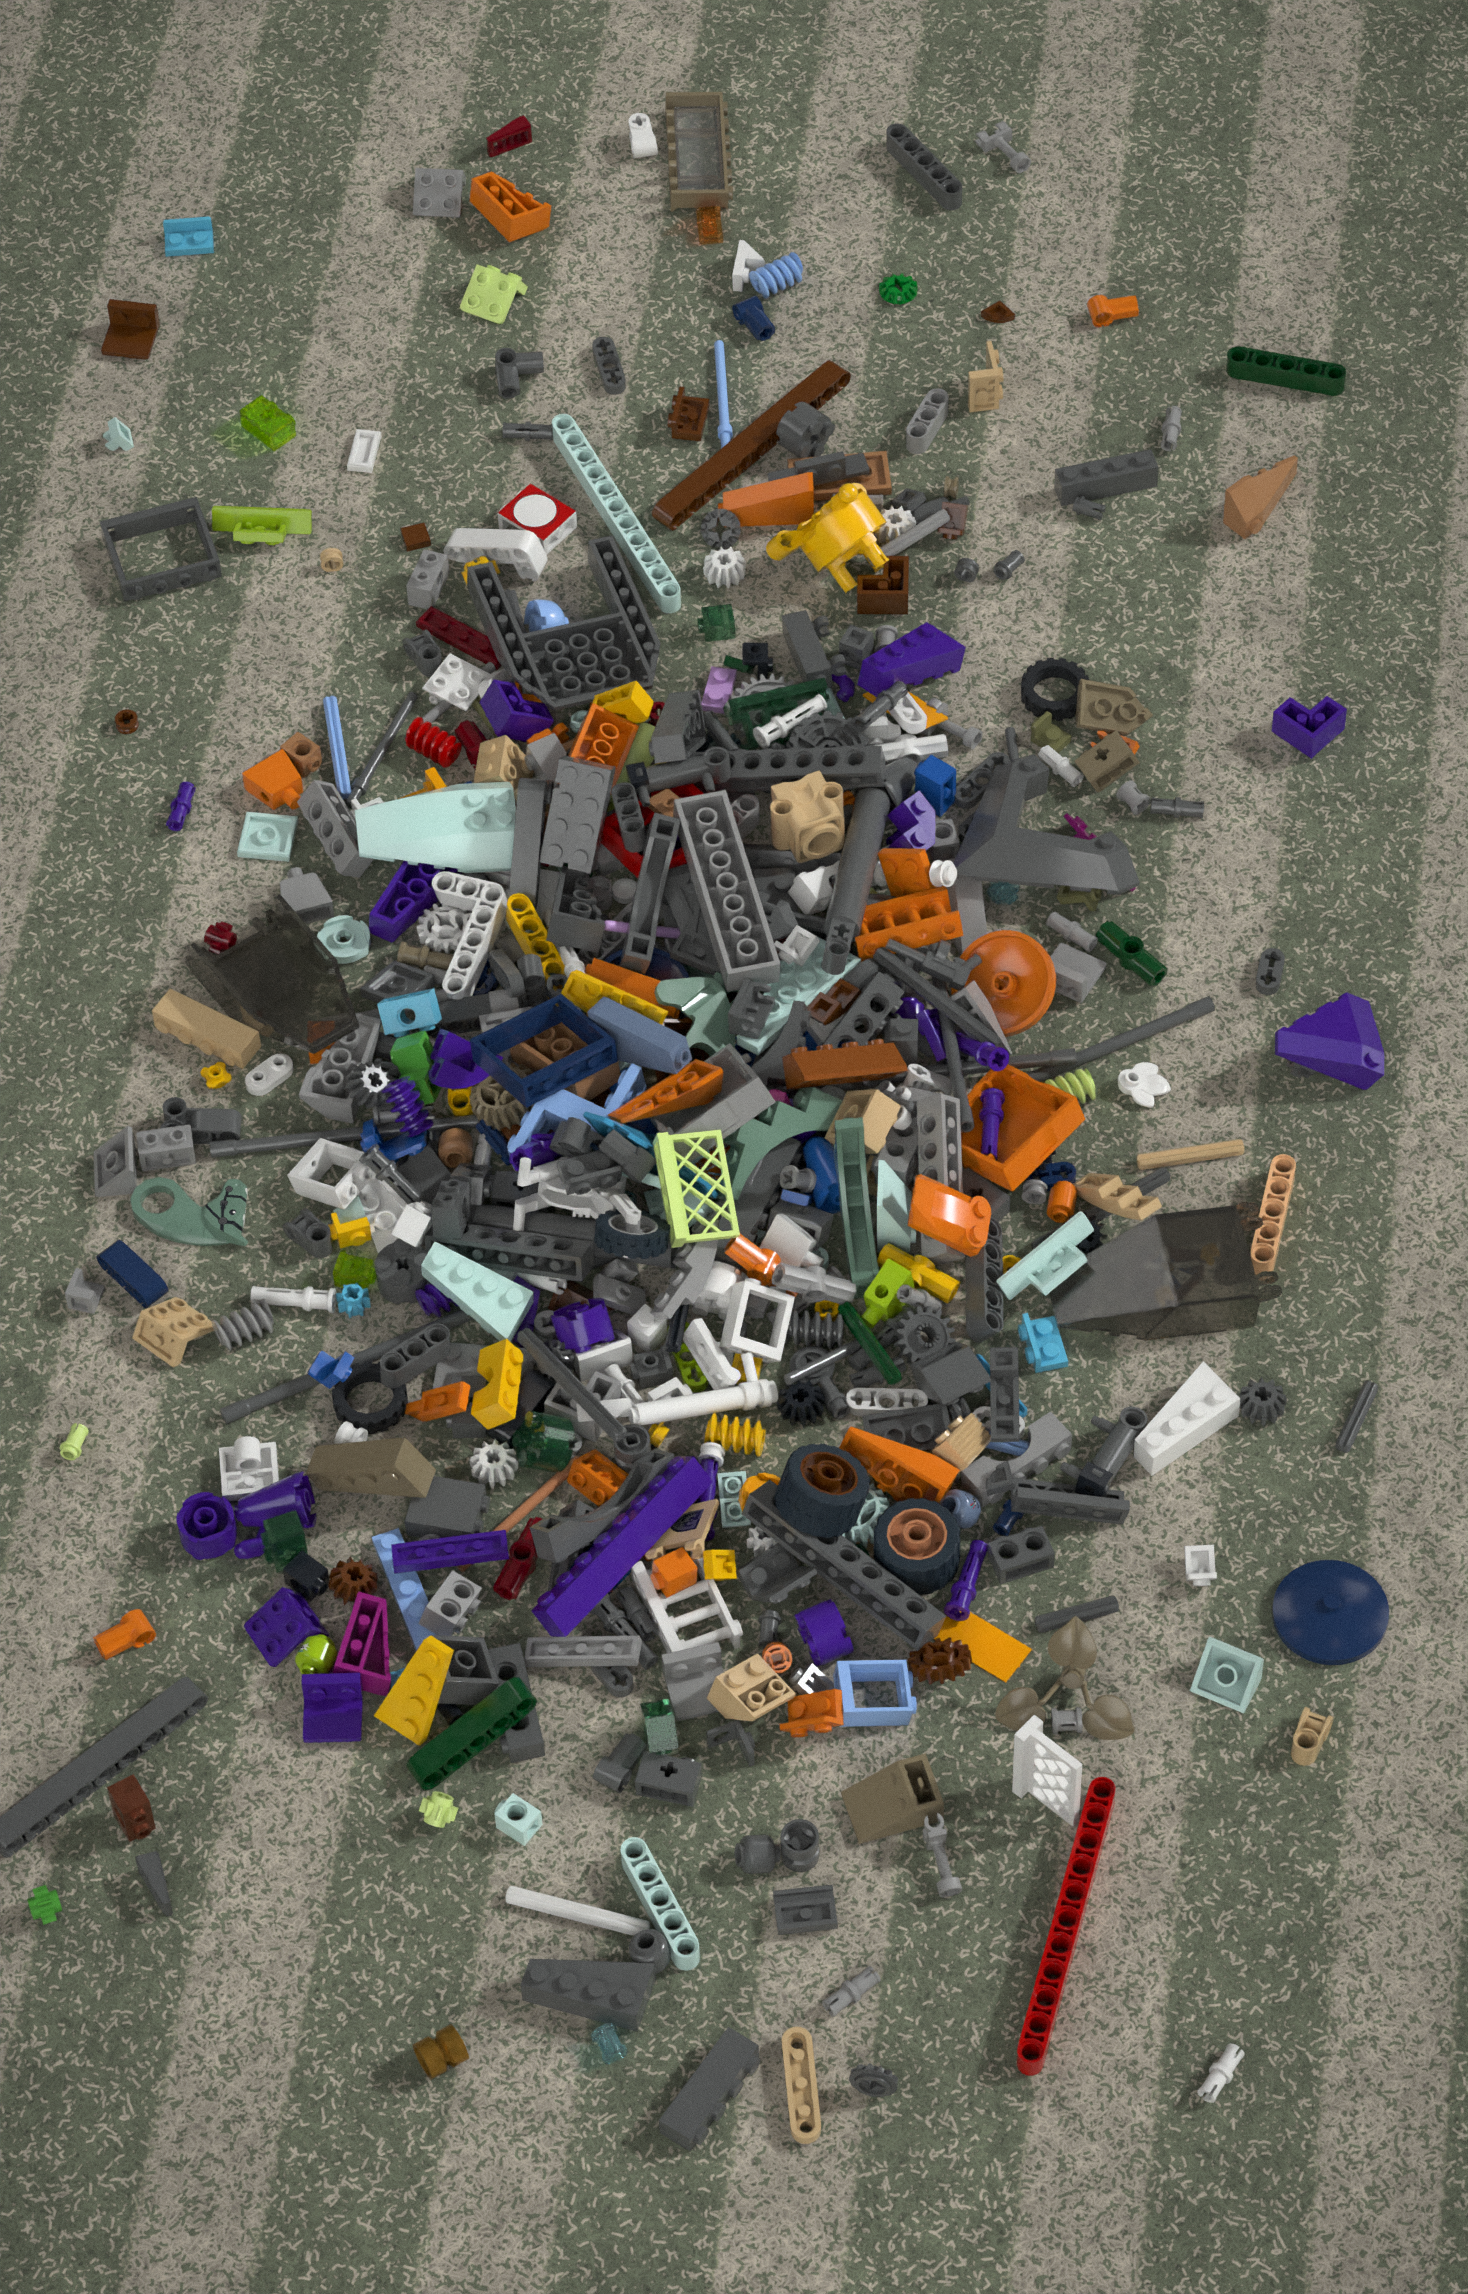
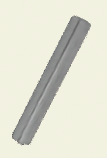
[868,509,950,567]

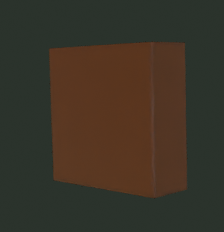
[400,523,431,552]

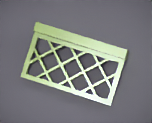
[653,1130,740,1248]

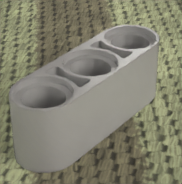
[906,388,949,454]

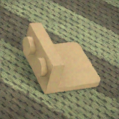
[474,735,534,790]

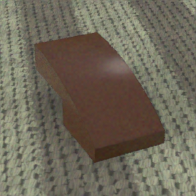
[807,978,861,1026]

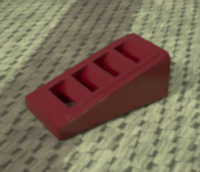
[486,115,532,158]

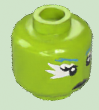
[295,1634,338,1674]

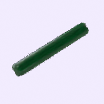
[838,1302,902,1385]

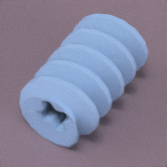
[749,252,803,298]

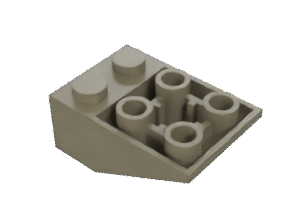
[841,1753,944,1844]

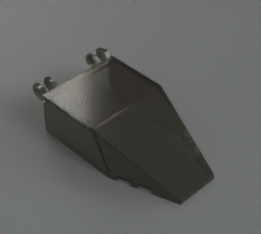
[185,894,360,1054]
[1049,1202,1282,1341]

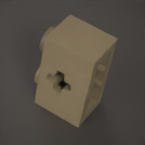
[1074,730,1140,793]

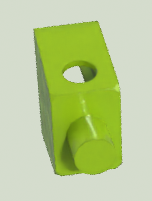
[861,1258,915,1328]

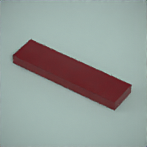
[416,606,502,670]

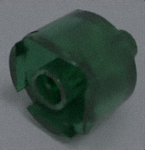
[512,1411,575,1472]

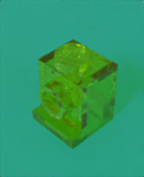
[333,1250,376,1289]

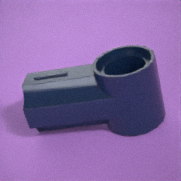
[732,296,775,342]

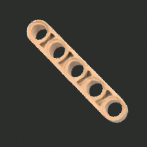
[1249,1154,1296,1278]

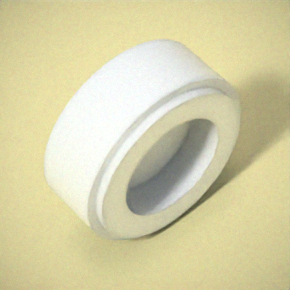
[612,878,637,904]

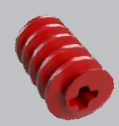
[405,717,462,768]

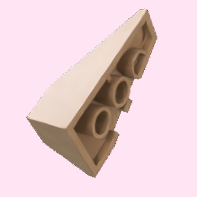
[1223,455,1298,539]

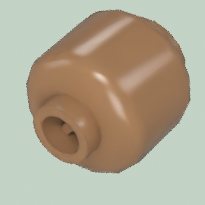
[438,1128,473,1168]

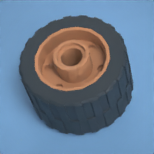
[874,1498,960,1595]

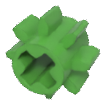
[27,1885,62,1925]

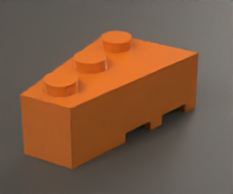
[470,171,551,242]

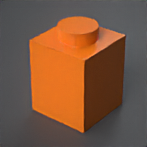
[650,1547,698,1598]

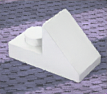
[732,240,765,292]

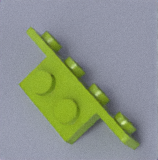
[212,506,312,545]

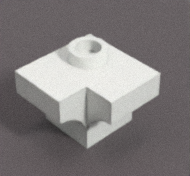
[860,711,901,745]

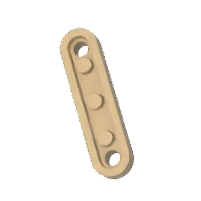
[782,2027,821,2144]

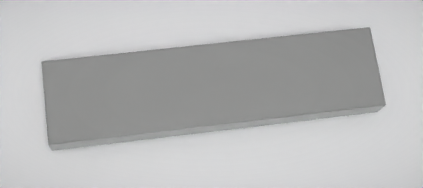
[524,1635,642,1667]

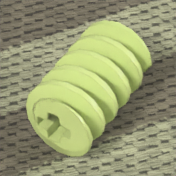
[1045,1068,1096,1104]

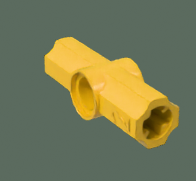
[877,1243,960,1304]

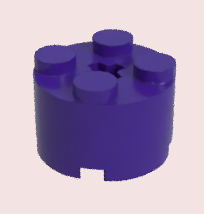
[551,1298,615,1353]
[176,1492,237,1560]
[794,1599,854,1667]

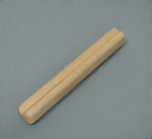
[1136,1139,1244,1170]

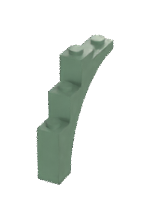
[716,1087,843,1201]
[834,1117,879,1299]

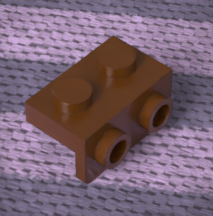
[667,386,710,442]

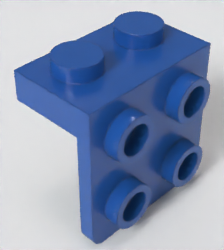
[360,1119,427,1163]

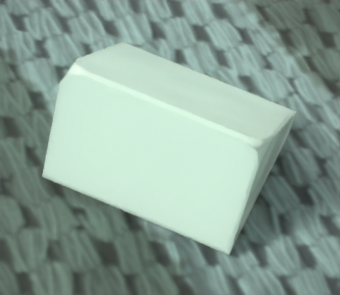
[333,1196,366,1224]

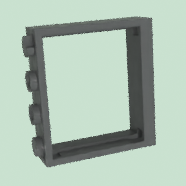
[100,497,222,602]

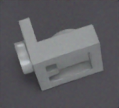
[788,1664,834,1695]

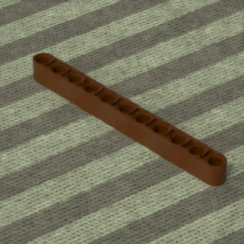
[652,360,851,531]

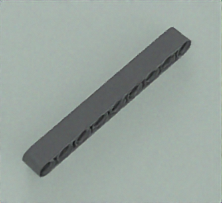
[0,1677,208,1858]

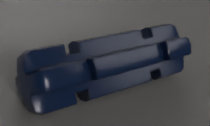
[476,1118,511,1166]

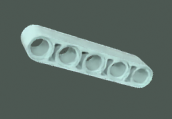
[620,1837,700,1971]

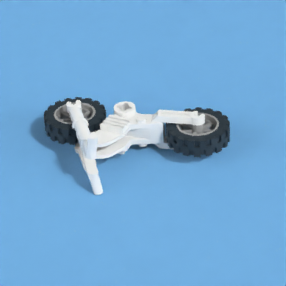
[513,1147,670,1259]

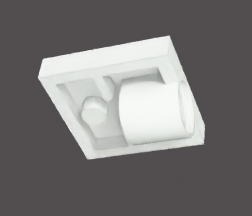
[219,1436,279,1501]

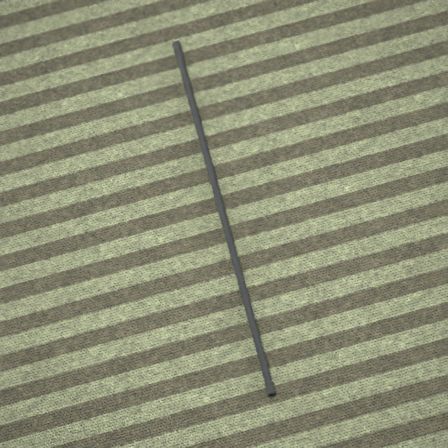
[210,1048,1077,1158]

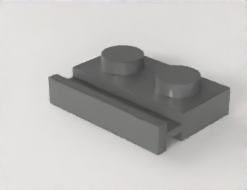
[773,1885,838,1935]

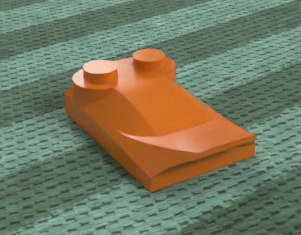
[907,1174,991,1257]

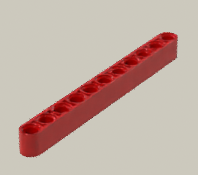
[1017,1777,1116,2076]

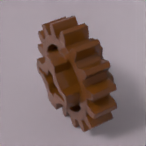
[908,1637,972,1684]

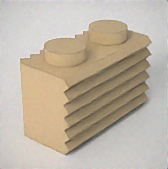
[931,1413,991,1473]

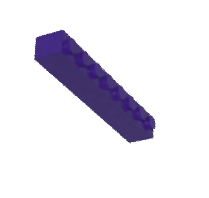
[531,1456,713,1637]

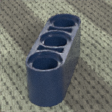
[96,1240,169,1308]

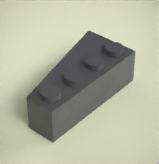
[521,1959,656,2032]

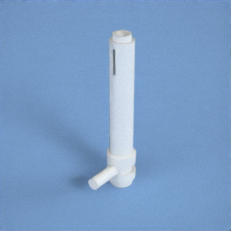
[628,1352,778,1426]

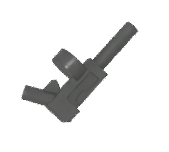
[885,938,982,990]

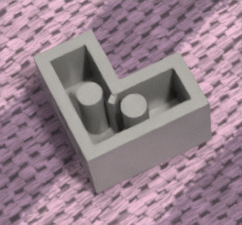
[544,1371,622,1442]

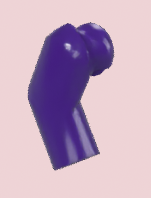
[831,674,855,702]
[234,1527,273,1559]

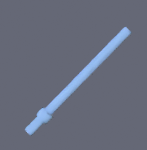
[714,340,733,449]

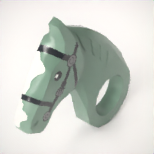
[130,1177,248,1246]

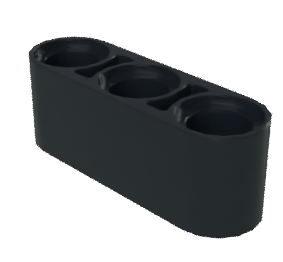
[486,1369,556,1449]

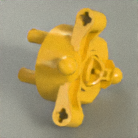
[766,483,889,593]

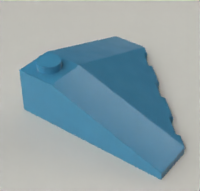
[583,1111,719,1199]

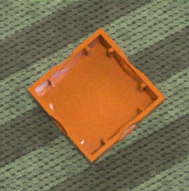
[961,1065,1085,1192]

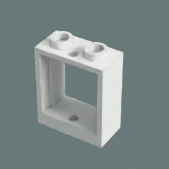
[287,1138,375,1210]
[719,1278,795,1364]

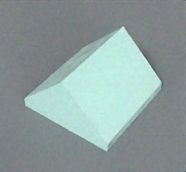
[1190,1637,1264,1713]

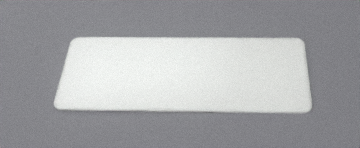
[576,1398,632,1422]

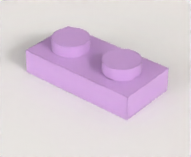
[702,666,737,714]

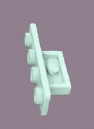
[996,1211,1094,1300]

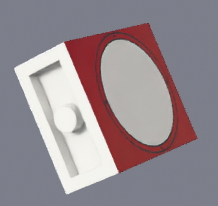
[498,483,577,555]

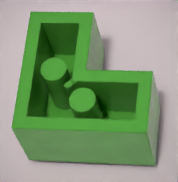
[390,1030,442,1105]

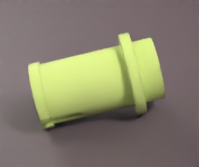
[60,1423,89,1460]

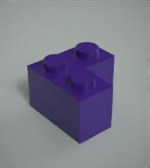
[479,679,554,742]
[1272,696,1347,759]

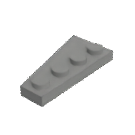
[433,1342,534,1389]

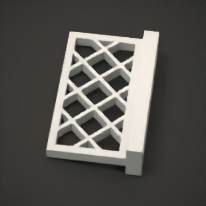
[1012,1715,1082,1826]

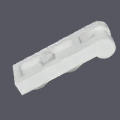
[683,1318,741,1390]

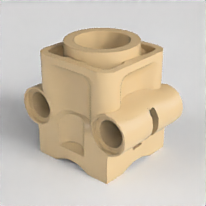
[770,770,845,863]

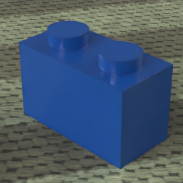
[914,755,956,817]

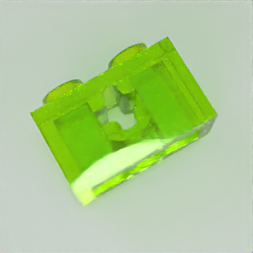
[239,395,296,452]

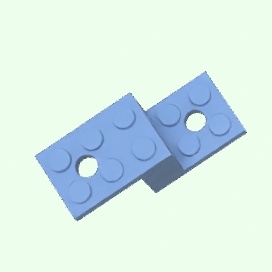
[507,1063,647,1172]

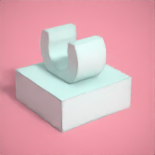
[103,417,134,451]

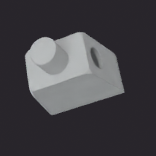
[280,867,334,929]

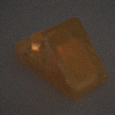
[695,206,723,245]

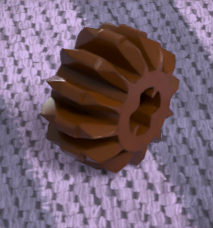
[329,1556,378,1606]

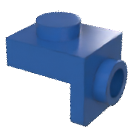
[307,1351,355,1389]

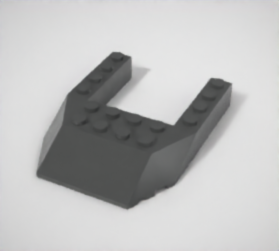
[467,535,660,711]

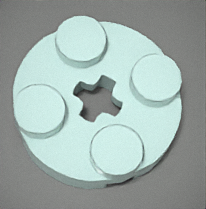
[317,915,371,965]

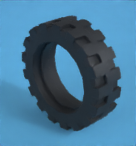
[1021,657,1089,721]
[332,1361,408,1434]

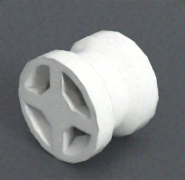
[334,1421,368,1444]

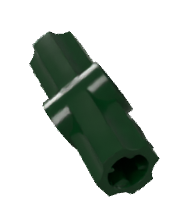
[1095,921,1168,986]

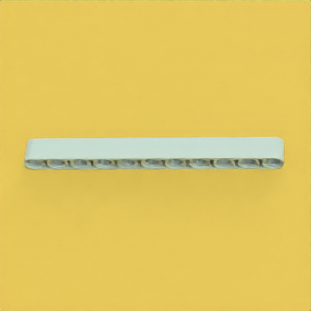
[552,414,681,613]

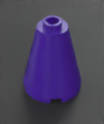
[234,1471,317,1529]

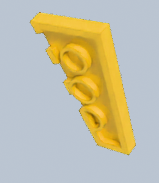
[561,970,669,1025]
[374,1635,454,1746]

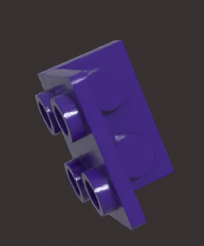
[244,1587,329,1667]
[301,1673,363,1743]

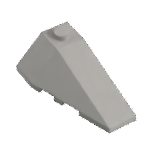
[942,858,987,956]
[299,1014,382,1123]

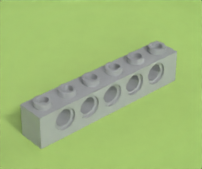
[917,1093,965,1264]

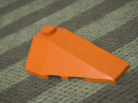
[608,1059,724,1124]
[839,1426,960,1503]

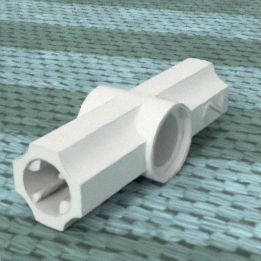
[875,734,948,765]

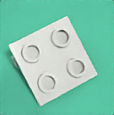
[422,653,491,711]

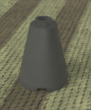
[854,757,917,822]

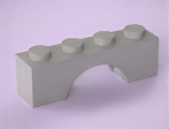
[961,1411,1072,1508]

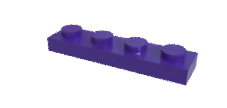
[391,1530,509,1574]

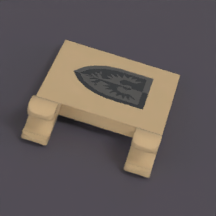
[645,1499,719,1566]

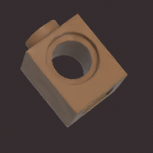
[280,732,322,778]

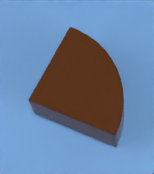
[981,301,1015,323]

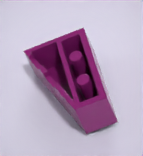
[333,1592,391,1696]

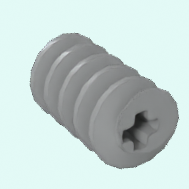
[212,1299,274,1351]

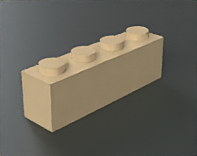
[152,989,261,1069]

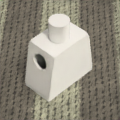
[759,1214,824,1268]

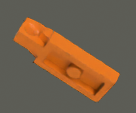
[405,1381,470,1422]

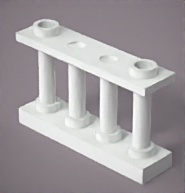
[631,1550,743,1653]

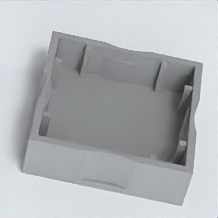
[649,1043,775,1166]

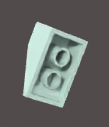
[877,1160,916,1253]

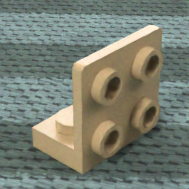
[968,341,1004,412]
[132,1297,214,1367]

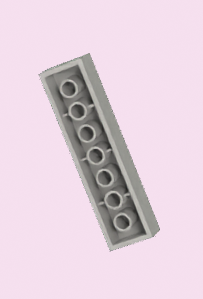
[673,790,781,992]

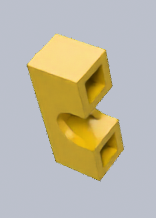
[471,1338,524,1430]

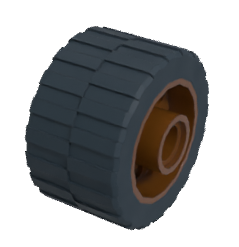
[775,1444,870,1538]

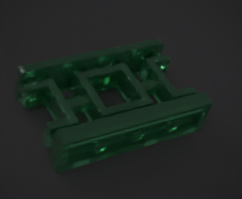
[723,678,830,750]

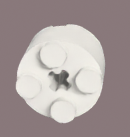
[691,1261,748,1321]

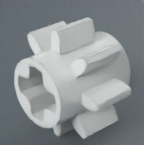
[747,1526,778,1557]

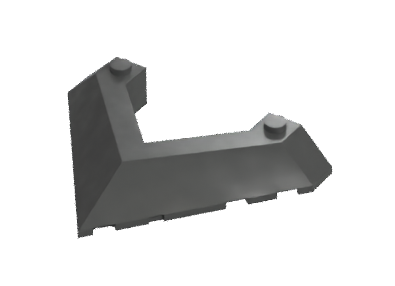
[953,754,1140,895]

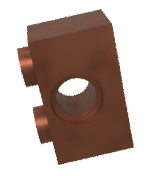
[107,1774,156,1842]

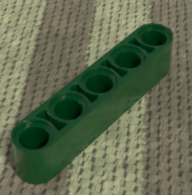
[1226,346,1346,396]
[406,1677,537,1790]

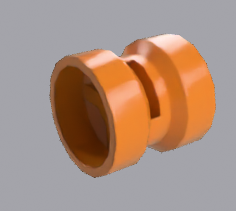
[762,1641,792,1673]

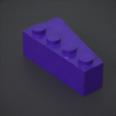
[857,622,966,697]

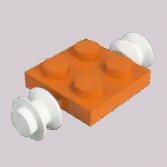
[871,848,957,897]

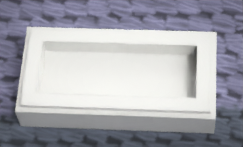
[347,429,381,473]

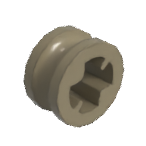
[944,476,959,499]

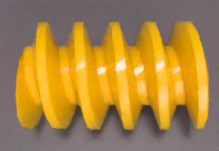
[704,1413,766,1457]

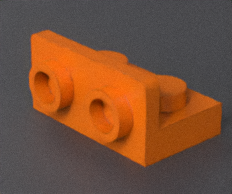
[567,1449,629,1507]
[779,1689,844,1737]

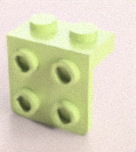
[460,264,528,324]

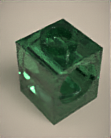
[697,604,736,642]

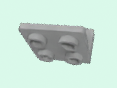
[413,168,466,218]
[1051,943,1106,1003]
[662,1642,724,1721]

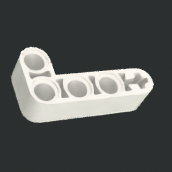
[443,528,548,582]

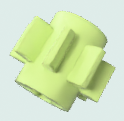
[419,1791,458,1828]

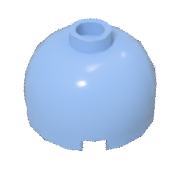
[524,599,569,632]

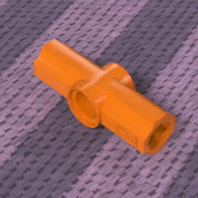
[724,1233,798,1297]

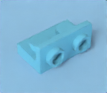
[163,216,214,257]
[1018,1313,1068,1373]

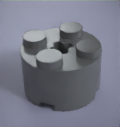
[776,402,835,458]
[374,1239,431,1304]

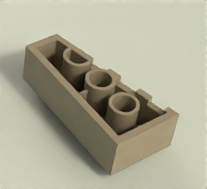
[306,1437,436,1498]

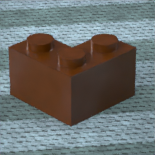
[857,556,909,615]

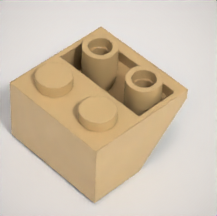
[707,1653,796,1721]

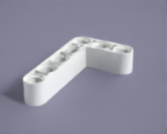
[432,871,508,1000]

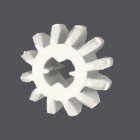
[875,505,916,544]
[703,547,746,589]
[470,1439,518,1489]

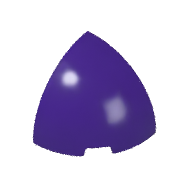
[428,1029,503,1089]

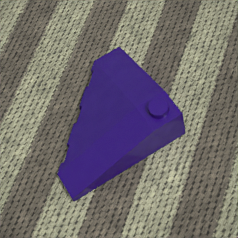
[1275,992,1384,1090]

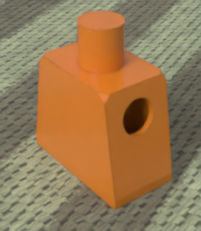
[242,749,303,810]

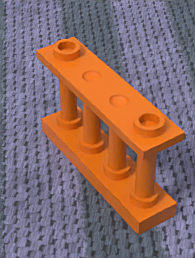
[855,886,964,962]

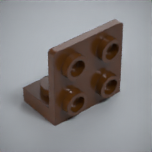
[101,299,160,360]

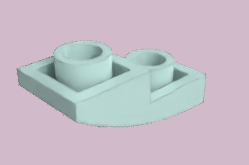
[717,1471,751,1528]

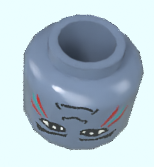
[940,1489,981,1529]

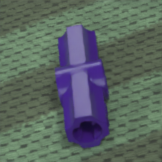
[509,1131,562,1171]

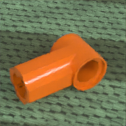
[1087,295,1139,327]
[93,1609,156,1660]

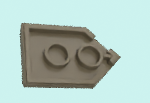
[1075,679,1153,736]

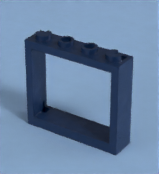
[470,994,618,1108]

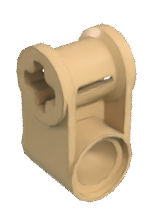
[1291,1707,1334,1766]

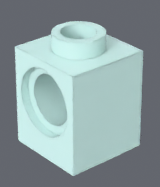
[494,1793,542,1846]

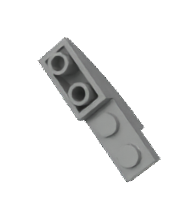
[650,1217,719,1320]

